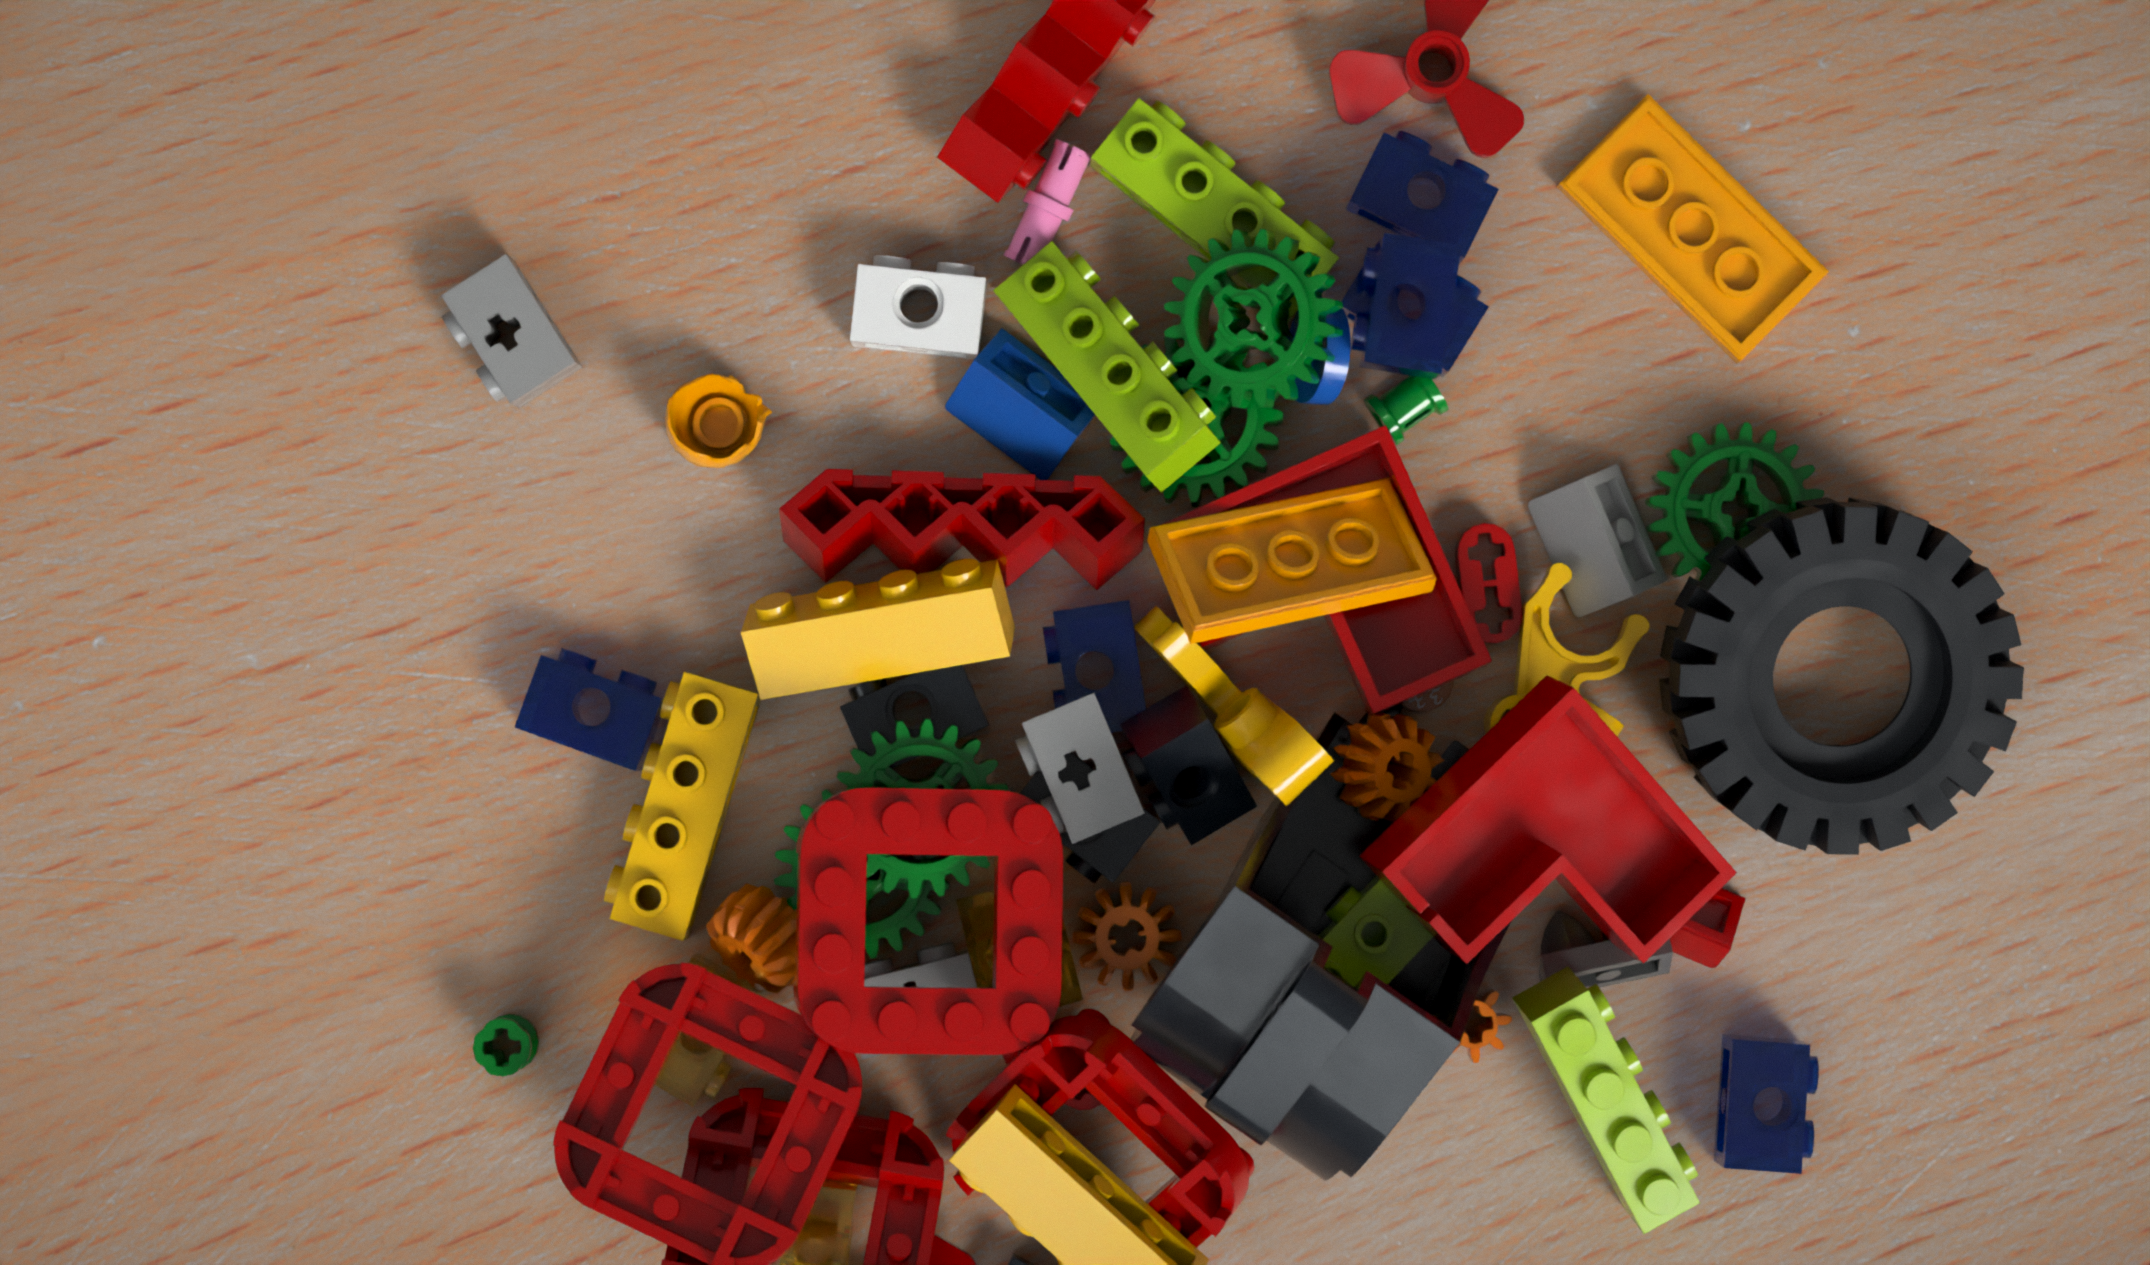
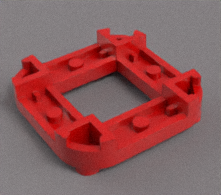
[793,788,1063,1055]
[553,962,863,1265]
[946,1009,1255,1248]
[661,1088,944,1265]

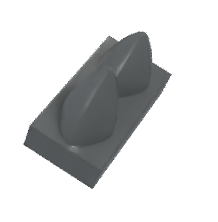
[1539,911,1673,988]

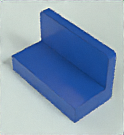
[945,328,1096,480]

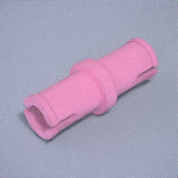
[1003,139,1092,265]

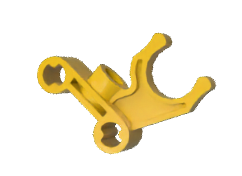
[1484,563,1650,737]
[1133,606,1334,806]

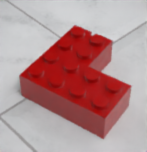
[1149,425,1492,716]
[1359,675,1737,964]

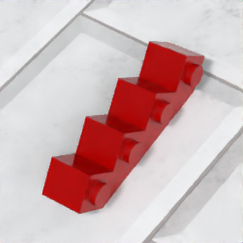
[937,0,1156,203]
[779,469,1145,590]

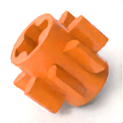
[1453,989,1512,1063]

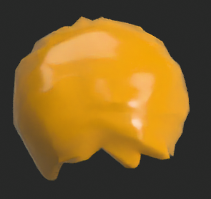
[665,373,772,468]

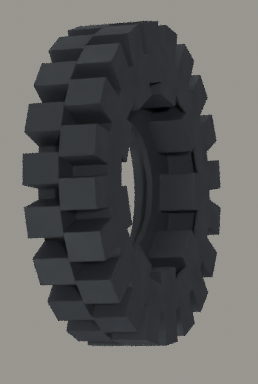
[1659,497,2024,855]

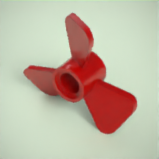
[1329,0,1524,158]

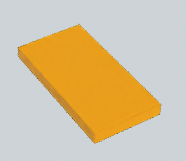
[1556,94,1829,364]
[1147,477,1437,644]

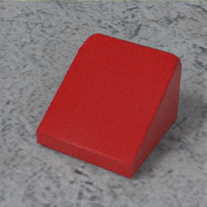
[1670,888,1746,968]

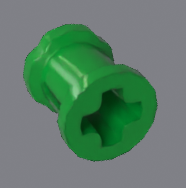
[1364,363,1449,445]
[473,1014,539,1077]

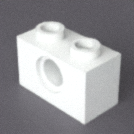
[850,255,987,360]

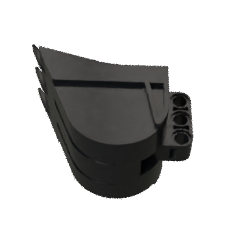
[1131,705,1511,1181]

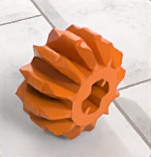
[1330,712,1444,822]
[1072,881,1182,991]
[706,883,797,994]

